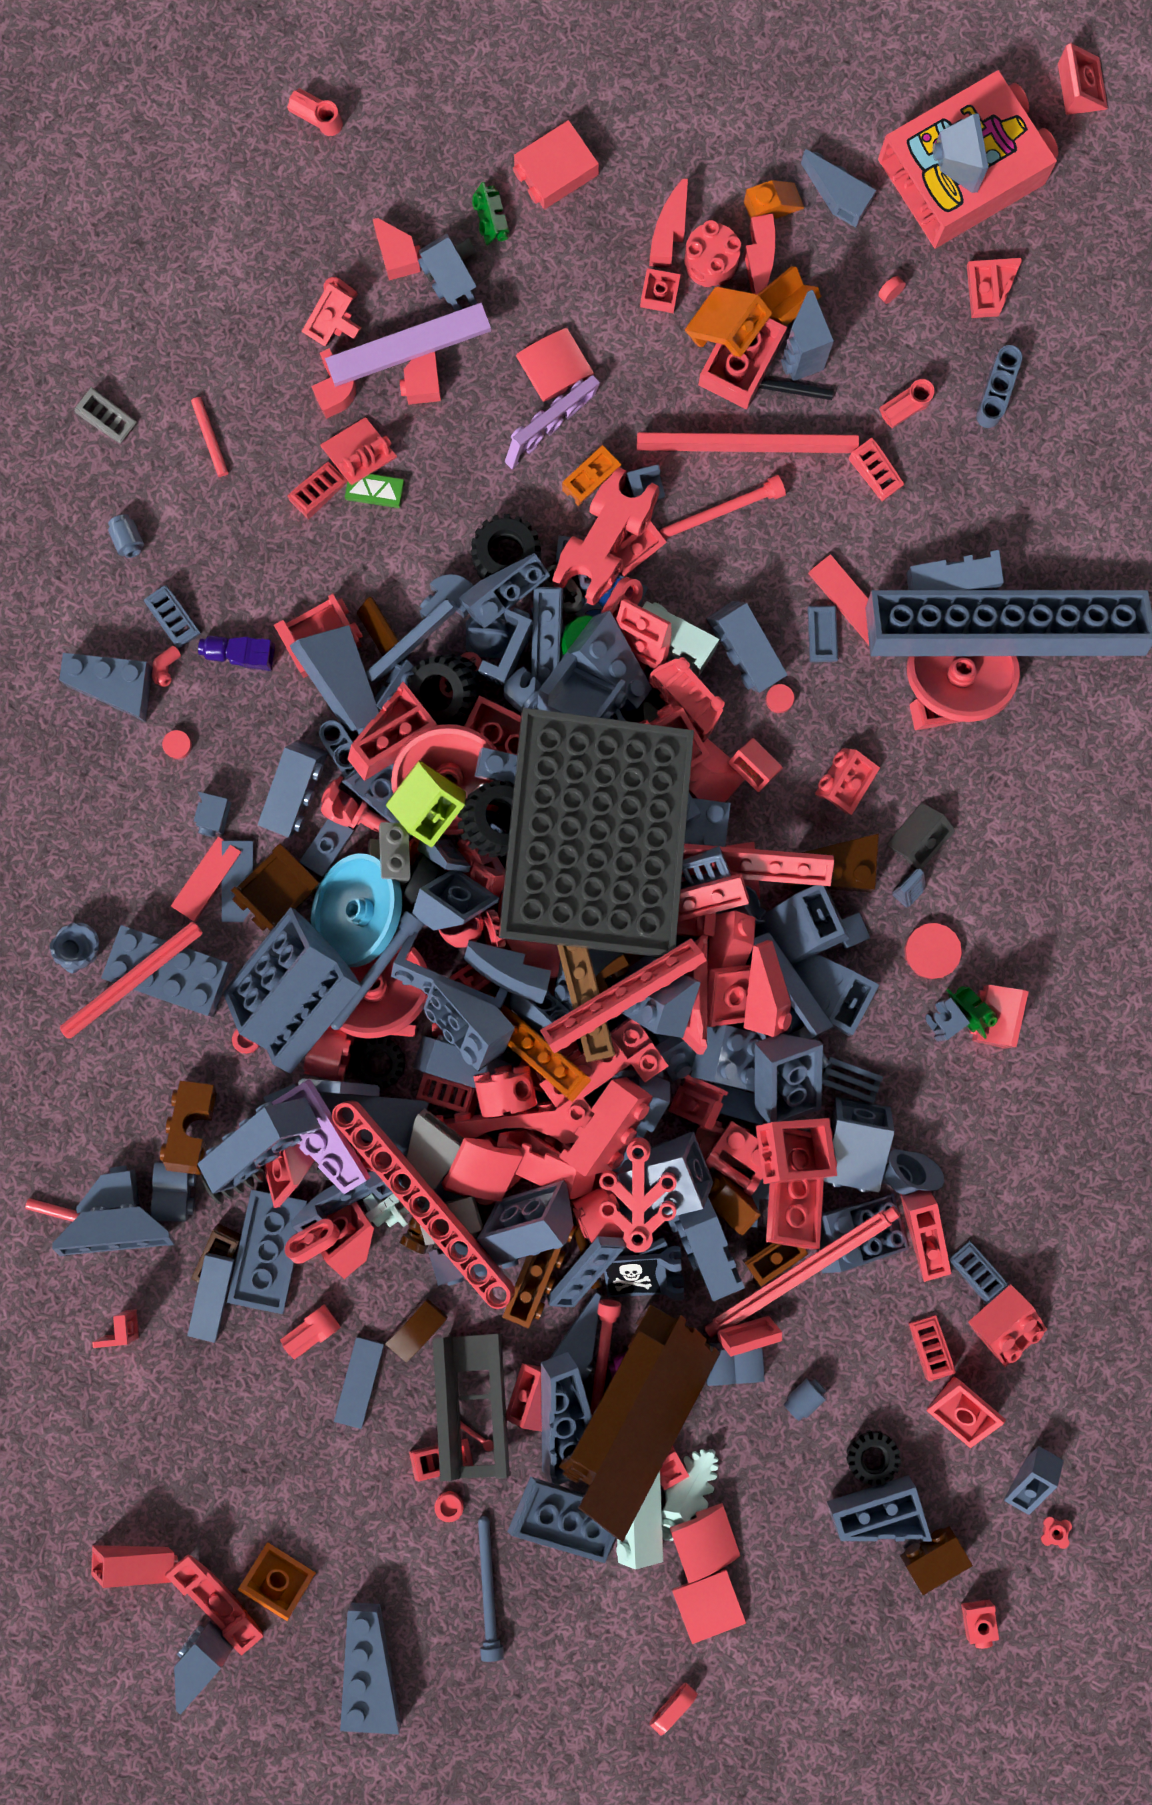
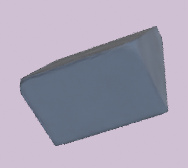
[842,913,870,949]

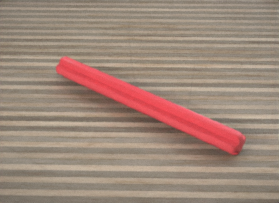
[60,922,203,1039]

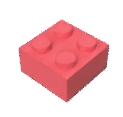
[640,268,681,314]

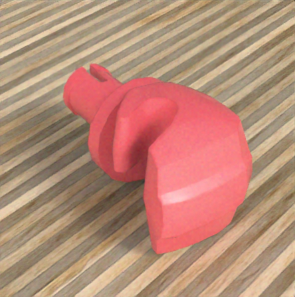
[321,776,389,833]

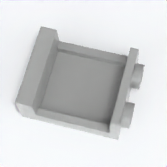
[368,822,410,891]

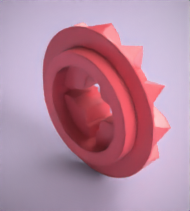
[482,909,506,949]

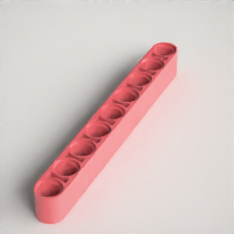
[332,1100,515,1309]

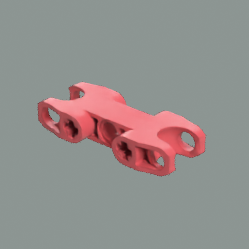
[552,467,660,606]

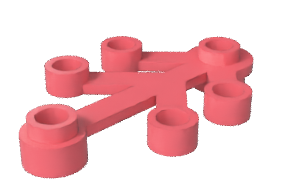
[599,1138,677,1252]

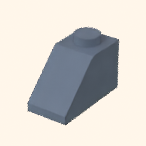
[76,1165,139,1213]
[1004,1446,1064,1515]

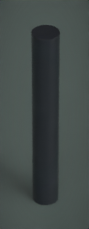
[759,378,834,400]

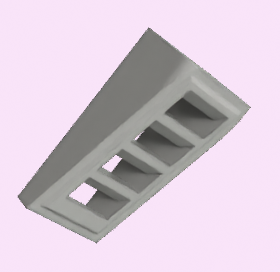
[75,387,137,444]

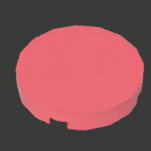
[904,923,962,979]

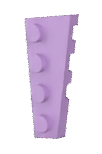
[505,375,600,469]
[272,1079,371,1194]

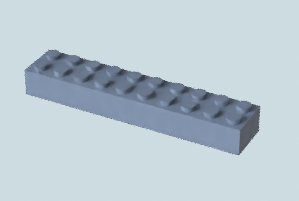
[865,590,1152,656]

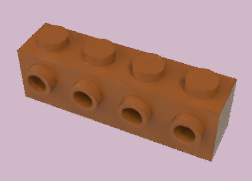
[502,1215,577,1329]

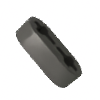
[544,565,584,614]

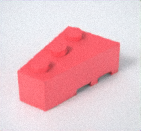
[348,681,437,781]
[559,1077,653,1177]
[497,1128,596,1199]

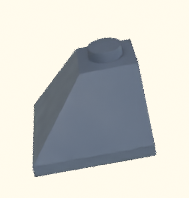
[932,113,989,193]
[412,870,499,930]

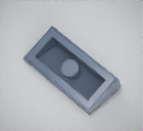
[713,1083,764,1125]

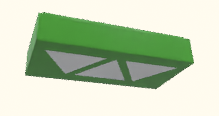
[345,474,404,508]

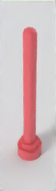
[659,475,786,539]
[590,1299,622,1416]

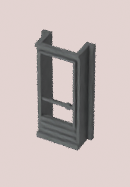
[433,1333,511,1481]

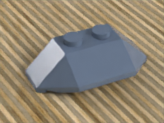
[52,1204,175,1256]

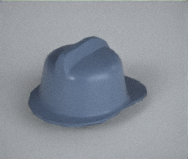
[466,615,516,659]
[882,1149,944,1195]

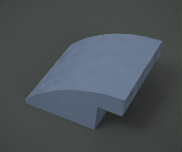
[223,907,361,1074]

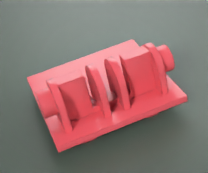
[320,417,397,486]

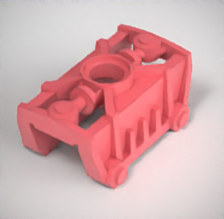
[648,657,725,742]

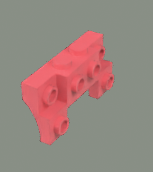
[539,1018,668,1133]

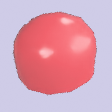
[438,914,484,948]

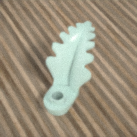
[661,1449,719,1541]

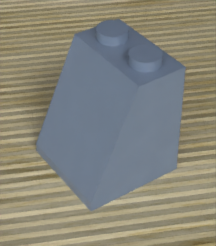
[824,1097,895,1193]
[617,1132,713,1223]

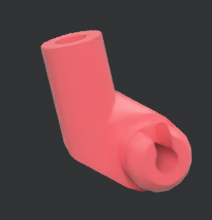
[151,645,181,687]

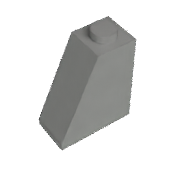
[401,1108,464,1203]

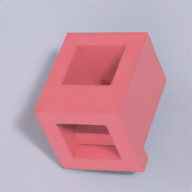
[961,1599,999,1649]

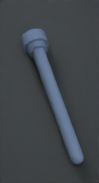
[331,911,425,1030]
[478,1516,504,1662]

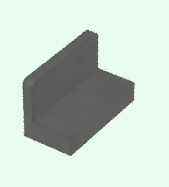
[887,803,955,870]

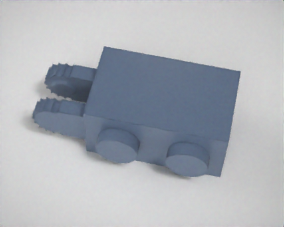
[418,234,478,312]

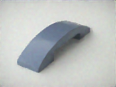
[291,1171,404,1232]

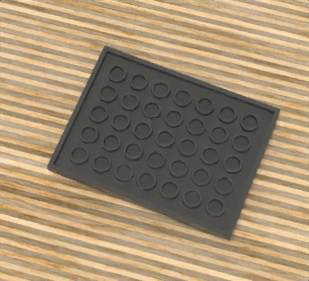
[499,708,694,957]

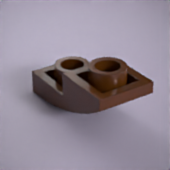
[595,953,631,993]
[385,1298,448,1363]

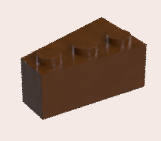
[787,833,879,893]

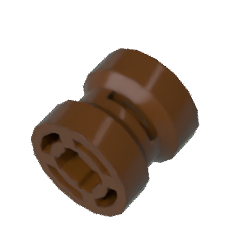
[399,1216,428,1254]

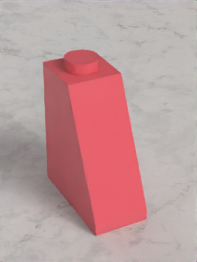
[91,1545,178,1588]

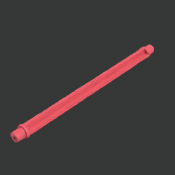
[705,1206,900,1338]

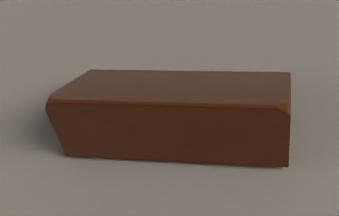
[357,596,399,656]

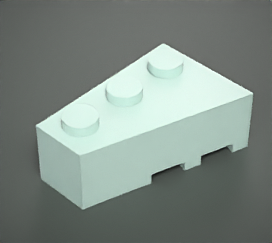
[642,601,719,677]

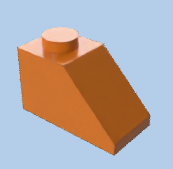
[744,180,804,220]

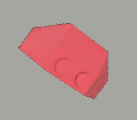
[682,935,708,1055]

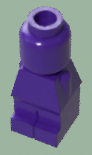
[198,636,276,671]

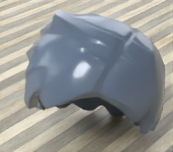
[50,922,99,973]

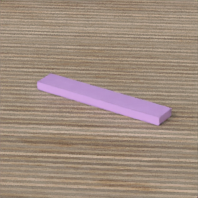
[325,303,491,387]

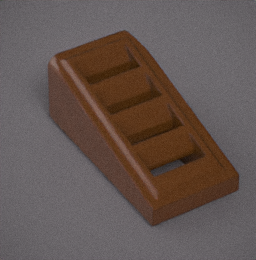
[191,1224,241,1282]

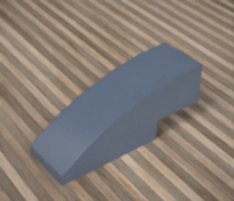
[464,941,551,1004]

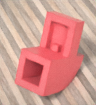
[311,348,357,419]

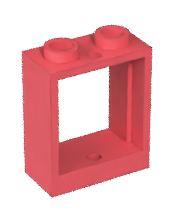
[756,1118,837,1184]

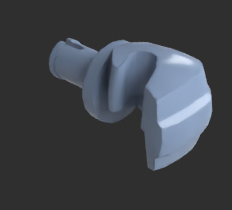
[503,667,542,714]

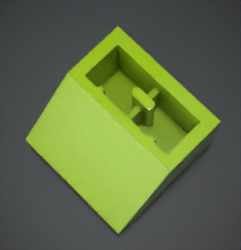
[386,760,466,848]

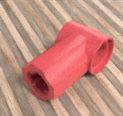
[287,88,343,136]
[879,379,934,429]
[280,1304,341,1359]

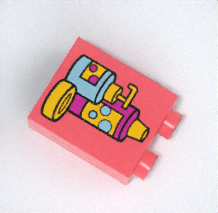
[878,70,1058,249]

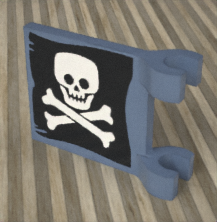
[604,1246,685,1301]

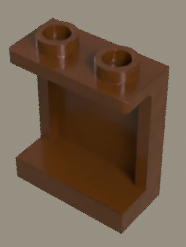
[231,843,320,931]

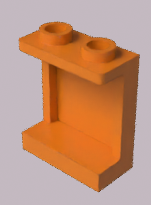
[685,286,772,357]

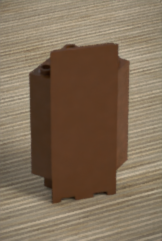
[559,1305,720,1542]

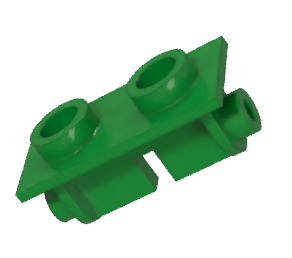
[472,182,510,246]
[946,986,998,1039]

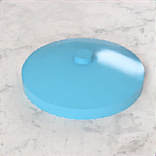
[311,853,402,967]

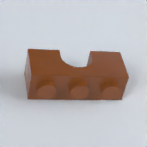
[160,1081,217,1175]

